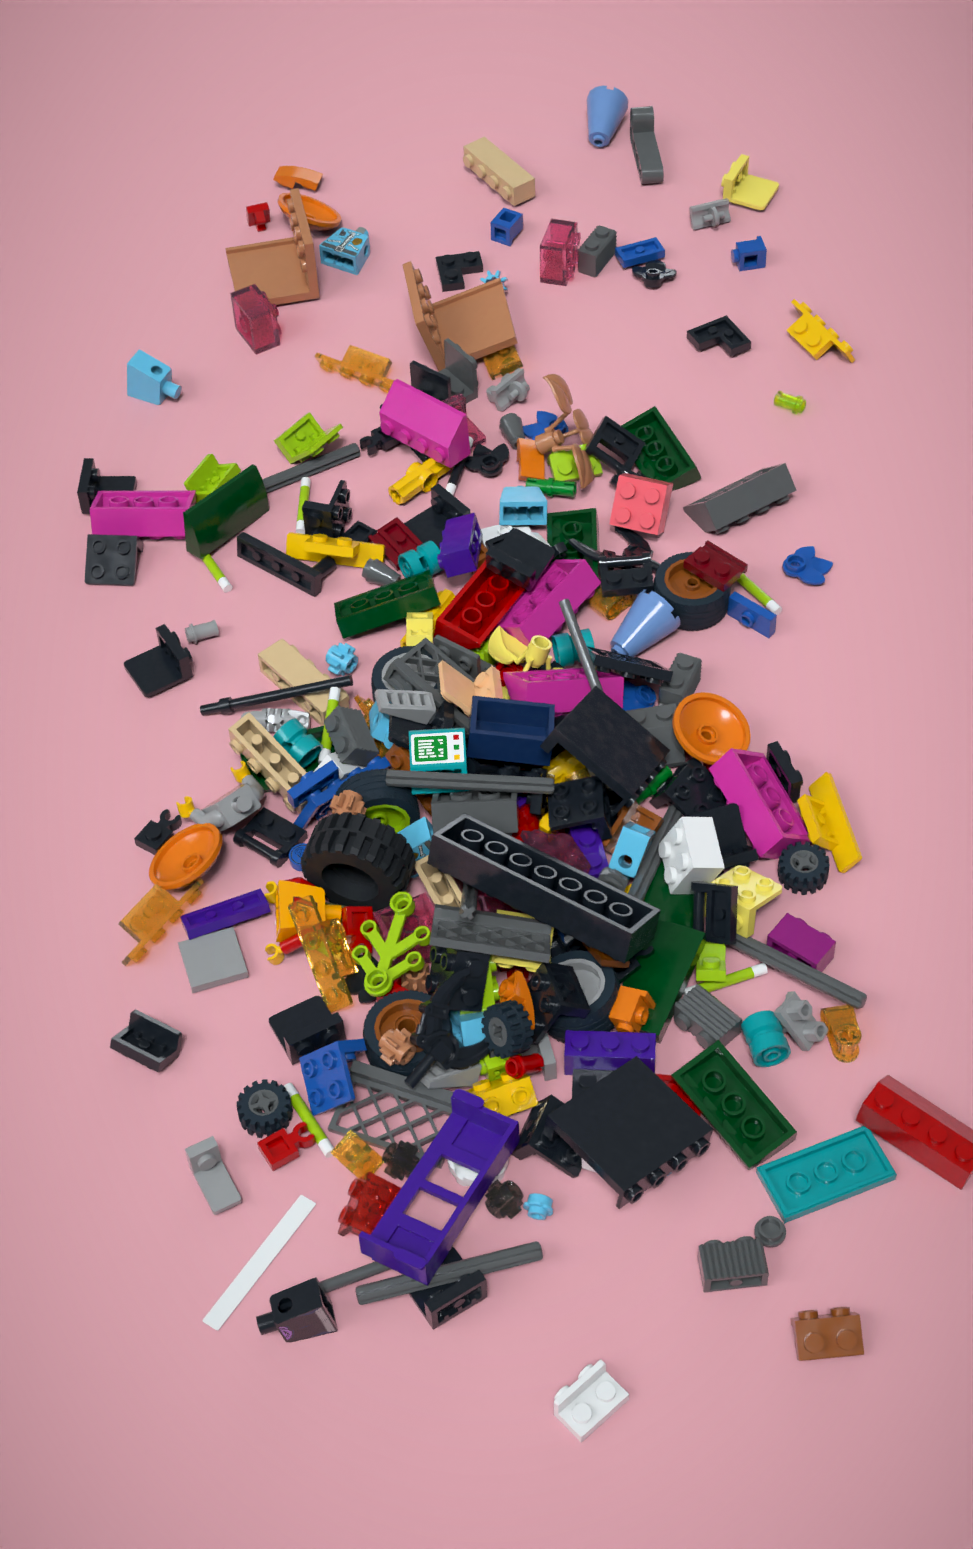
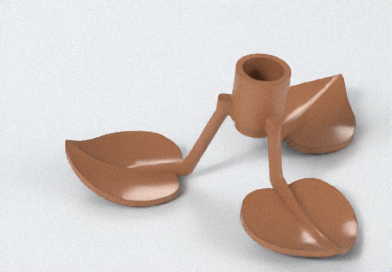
[535,374,594,489]

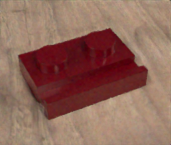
[368,517,423,571]
[683,540,748,592]

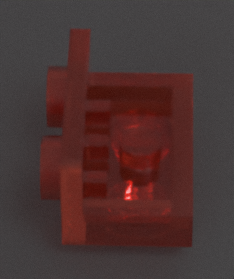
[338,1171,401,1236]

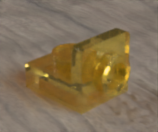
[330,1129,384,1183]

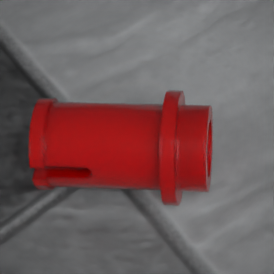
[505,1053,544,1079]

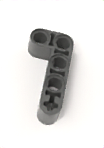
[630,106,664,184]

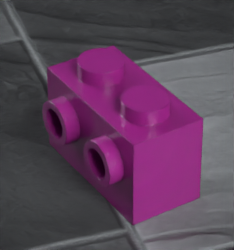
[767,913,836,972]

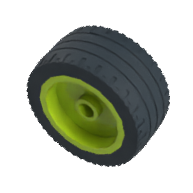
[335,769,420,833]

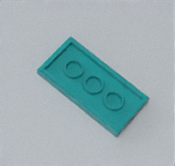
[756,1126,897,1224]

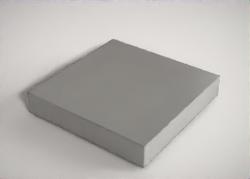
[178,927,249,993]

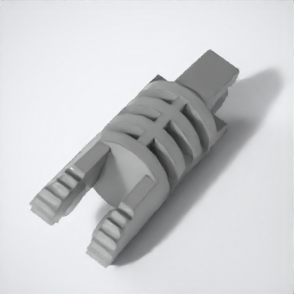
[240,708,310,732]

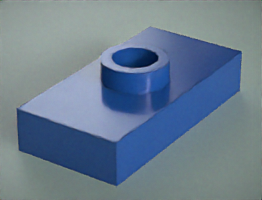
[615,237,665,268]
[727,591,777,638]
[287,760,339,809]

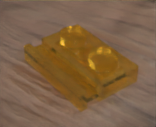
[482,345,523,380]

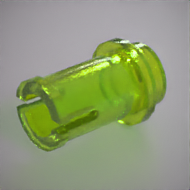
[774,391,806,414]

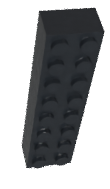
[427,813,661,963]

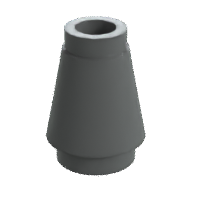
[499,413,525,450]
[362,558,401,586]

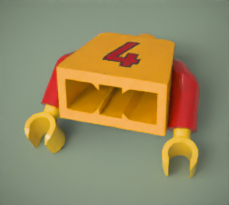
[264,877,342,965]

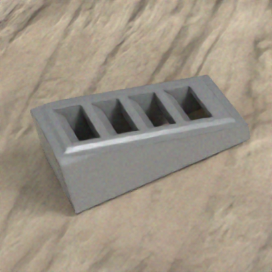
[375,689,436,725]
[413,1063,482,1089]

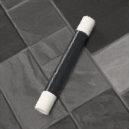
[446,436,474,495]

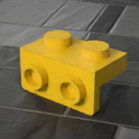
[466,1071,538,1116]

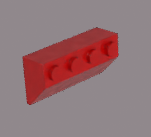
[433,560,526,649]
[856,1075,973,1190]

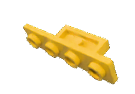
[787,299,855,363]
[286,532,385,568]
[797,772,862,873]

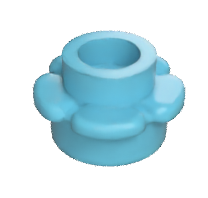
[523,1193,553,1220]

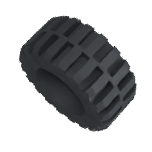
[301,812,416,912]

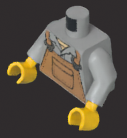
[176,761,264,832]

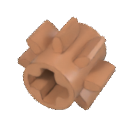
[329,790,367,815]
[400,960,430,993]
[379,1028,416,1066]

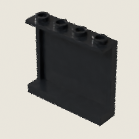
[540,686,670,813]
[543,1056,713,1209]

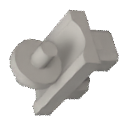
[689,198,731,230]
[486,368,530,411]
[774,991,828,1051]

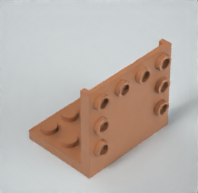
[225,188,320,311]
[402,261,518,371]

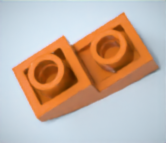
[273,166,323,191]
[517,438,545,481]
[498,971,535,1030]

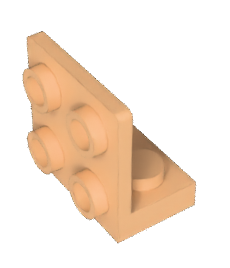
[438,660,503,717]

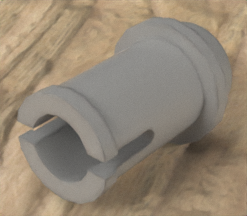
[185,620,219,644]

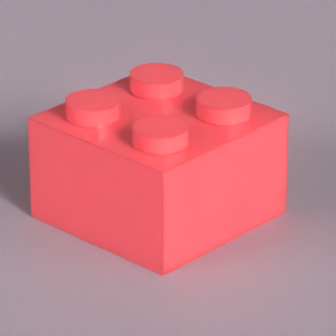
[609,473,673,535]

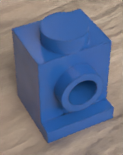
[490,208,523,246]
[731,236,767,272]

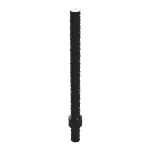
[200,675,353,716]

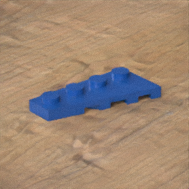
[293,756,393,829]

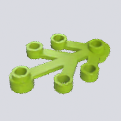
[352,892,431,997]

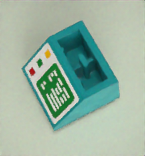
[409,728,468,794]

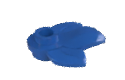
[523,411,569,440]
[782,546,833,585]
[622,681,656,711]

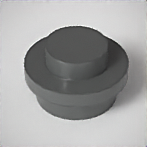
[754,1216,786,1247]

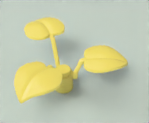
[488,626,564,700]

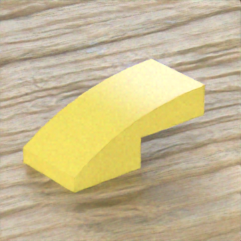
[406,612,433,646]

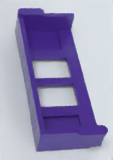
[359,1089,520,1286]

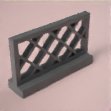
[383,637,475,734]
[429,904,552,963]
[328,1060,453,1169]

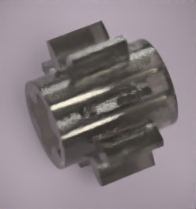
[382,1140,420,1180]
[485,1179,524,1219]

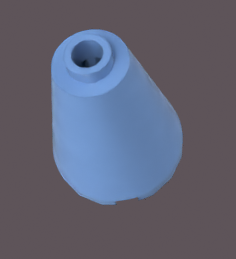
[587,86,628,147]
[610,589,681,657]

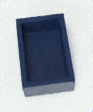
[467,696,555,766]

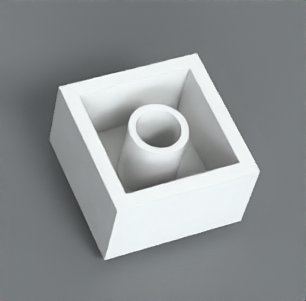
[658,817,724,894]

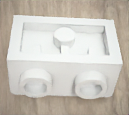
[554,1359,629,1443]

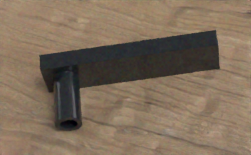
[237,532,336,597]

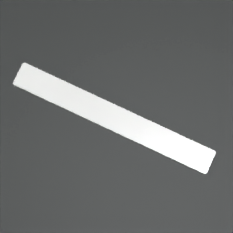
[202,1195,316,1331]

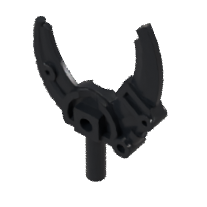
[568,526,661,572]
[404,967,490,1089]

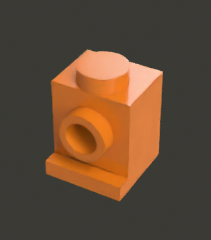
[609,985,656,1033]

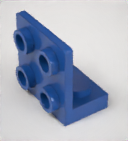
[299,1039,367,1116]

